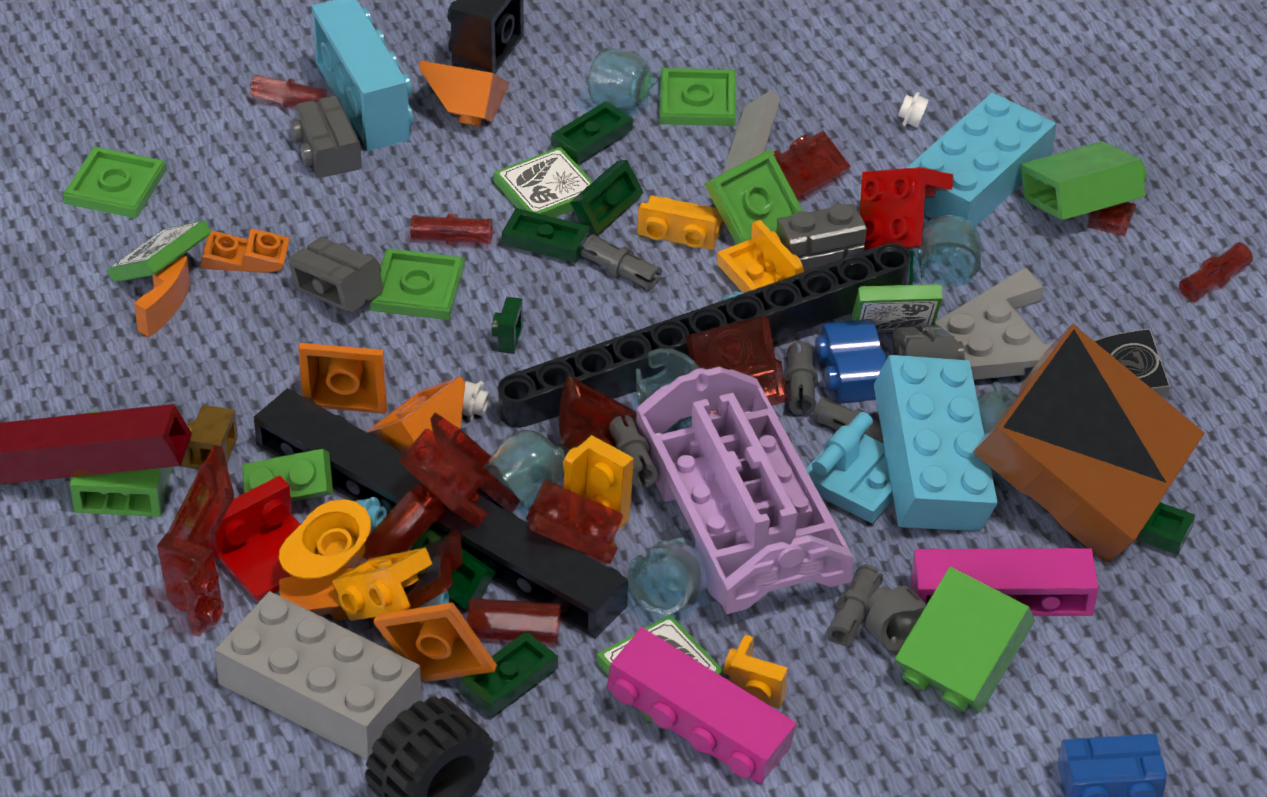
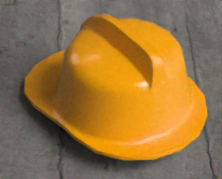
[279,499,371,579]

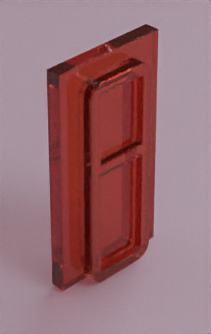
[161,445,235,589]

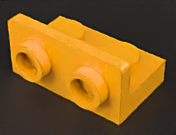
[638,195,724,250]
[561,435,634,529]
[332,547,432,621]

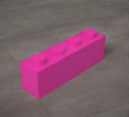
[911,548,1098,616]
[606,627,797,784]

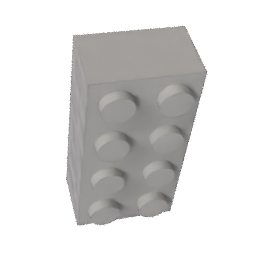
[214,591,422,759]

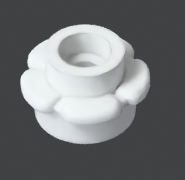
[898,92,929,128]
[462,381,490,421]

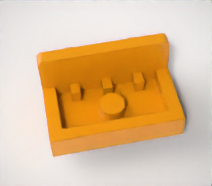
[717,220,804,293]

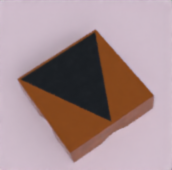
[973,323,1205,562]

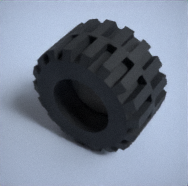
[365,696,494,797]

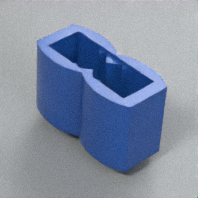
[815,319,887,403]

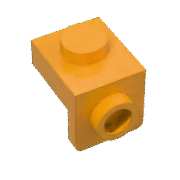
[723,634,788,709]

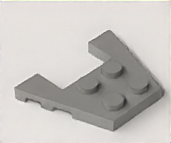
[935,268,1054,380]

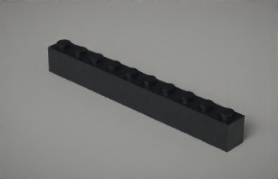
[254,388,628,639]

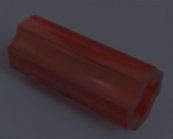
[363,484,444,560]
[467,598,561,643]

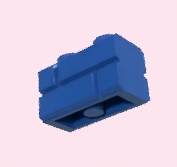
[1058,734,1167,797]

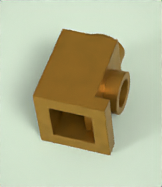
[182,405,238,473]

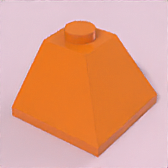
[419,60,509,127]
[298,343,388,414]
[366,376,465,469]
[373,602,497,683]

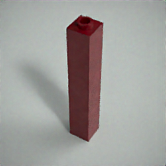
[0,404,192,484]

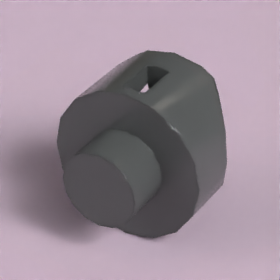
[866,586,927,655]

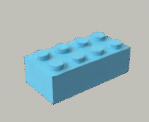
[311,0,414,151]
[906,92,1057,235]
[874,355,998,531]

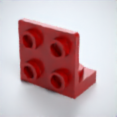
[859,167,953,251]
[205,475,301,601]

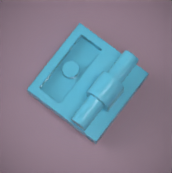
[806,412,894,523]

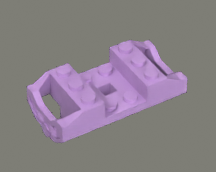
[636,367,854,614]

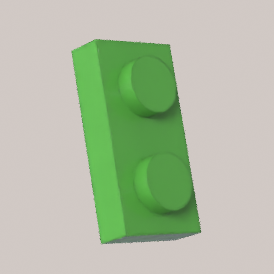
[242,449,333,502]

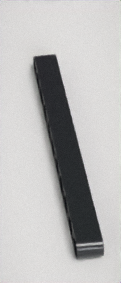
[497,243,911,428]

